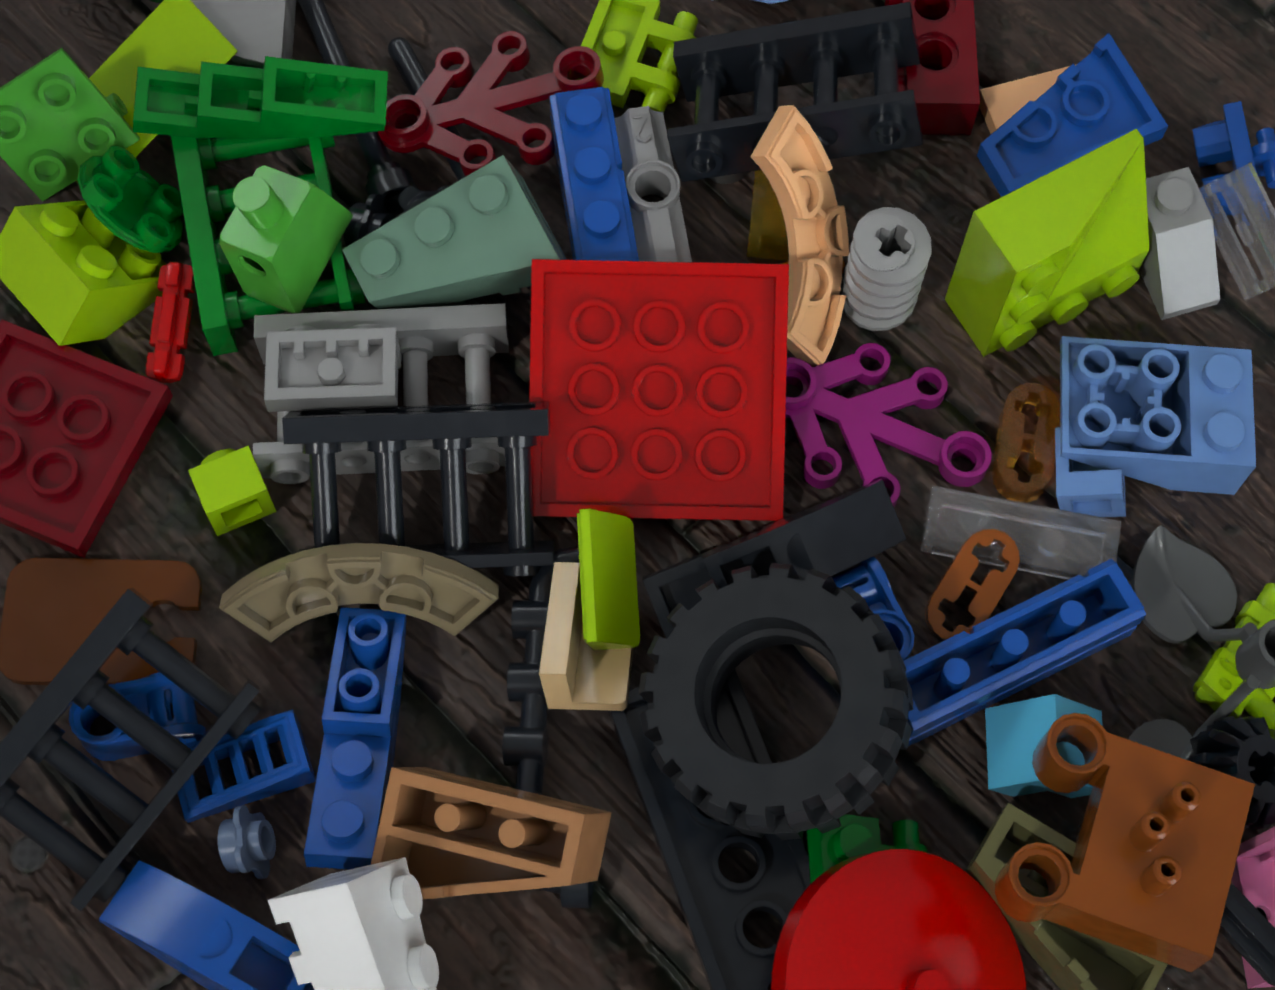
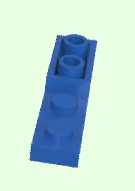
[304,607,407,869]
[99,860,314,990]

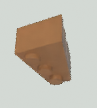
[371,767,612,900]

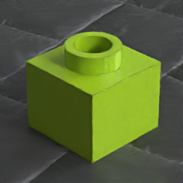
[188,446,277,536]

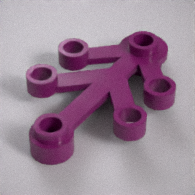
[785,343,992,507]

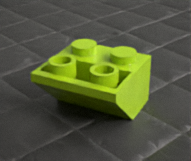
[0,200,166,346]

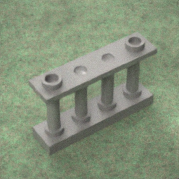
[253,303,509,484]

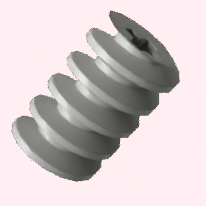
[840,207,932,331]

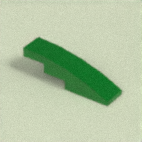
[133,56,388,139]

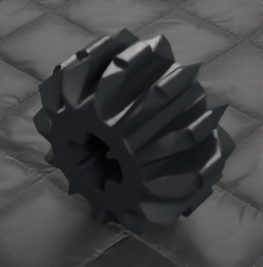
[1187,716,1275,830]

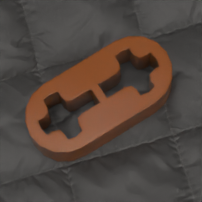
[925,529,1020,641]

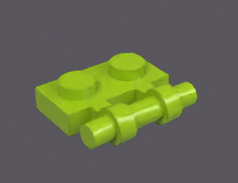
[577,0,698,114]

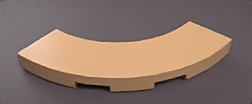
[750,105,849,367]

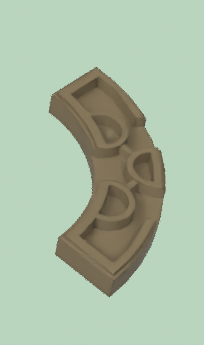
[219,543,499,643]

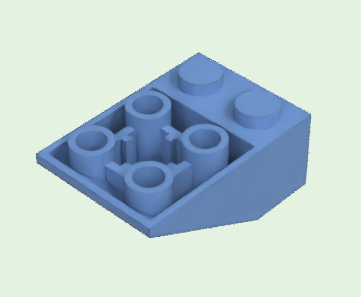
[1060,336,1256,495]

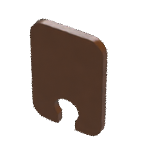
[0,558,202,685]

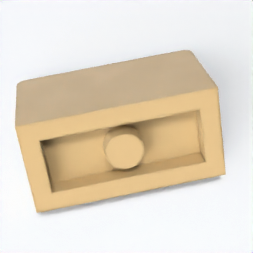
[539,562,634,711]

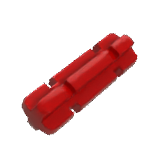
[145,262,195,383]

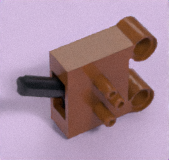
[995,713,1275,986]

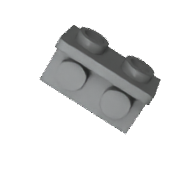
[264,323,401,412]

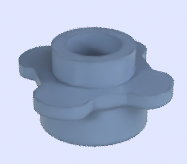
[217,805,276,879]

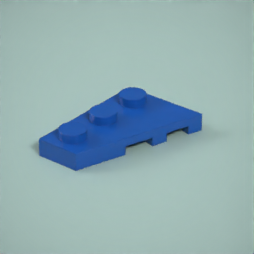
[977,33,1168,197]

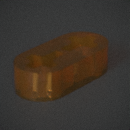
[992,383,1060,503]

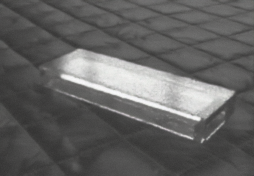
[920,485,1121,580]

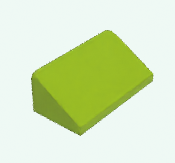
[577,509,640,650]

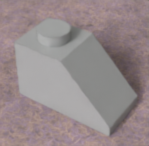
[1139,167,1220,320]

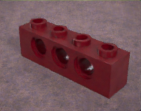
[885,0,980,135]

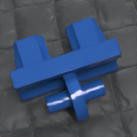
[1192,101,1275,226]

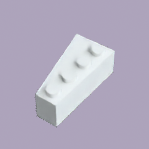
[267,857,439,990]

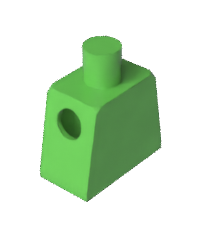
[219,165,353,314]

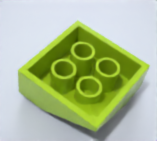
[945,129,1149,357]

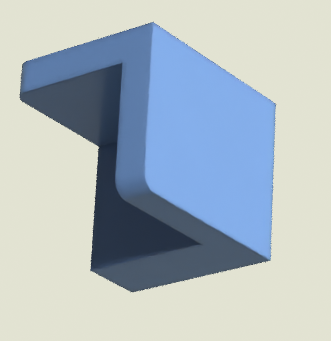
[1055,427,1126,519]

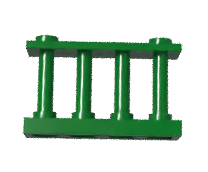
[171,135,366,356]

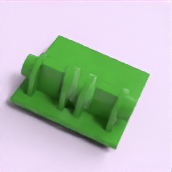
[0,48,140,202]

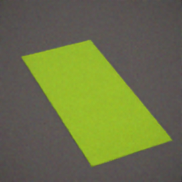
[76,0,238,182]

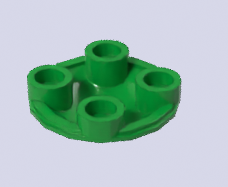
[77,146,183,253]

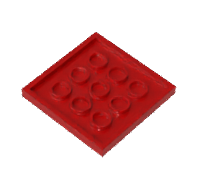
[529,259,789,521]

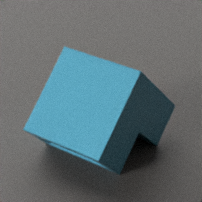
[985,694,1103,798]

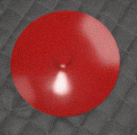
[771,849,1027,990]

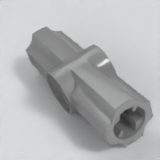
[614,106,692,262]

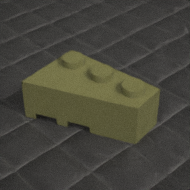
[965,803,1168,990]

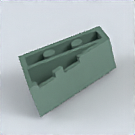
[342,155,567,309]

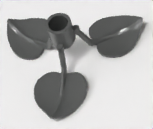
[1128,525,1275,760]

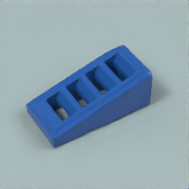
[171,709,316,823]

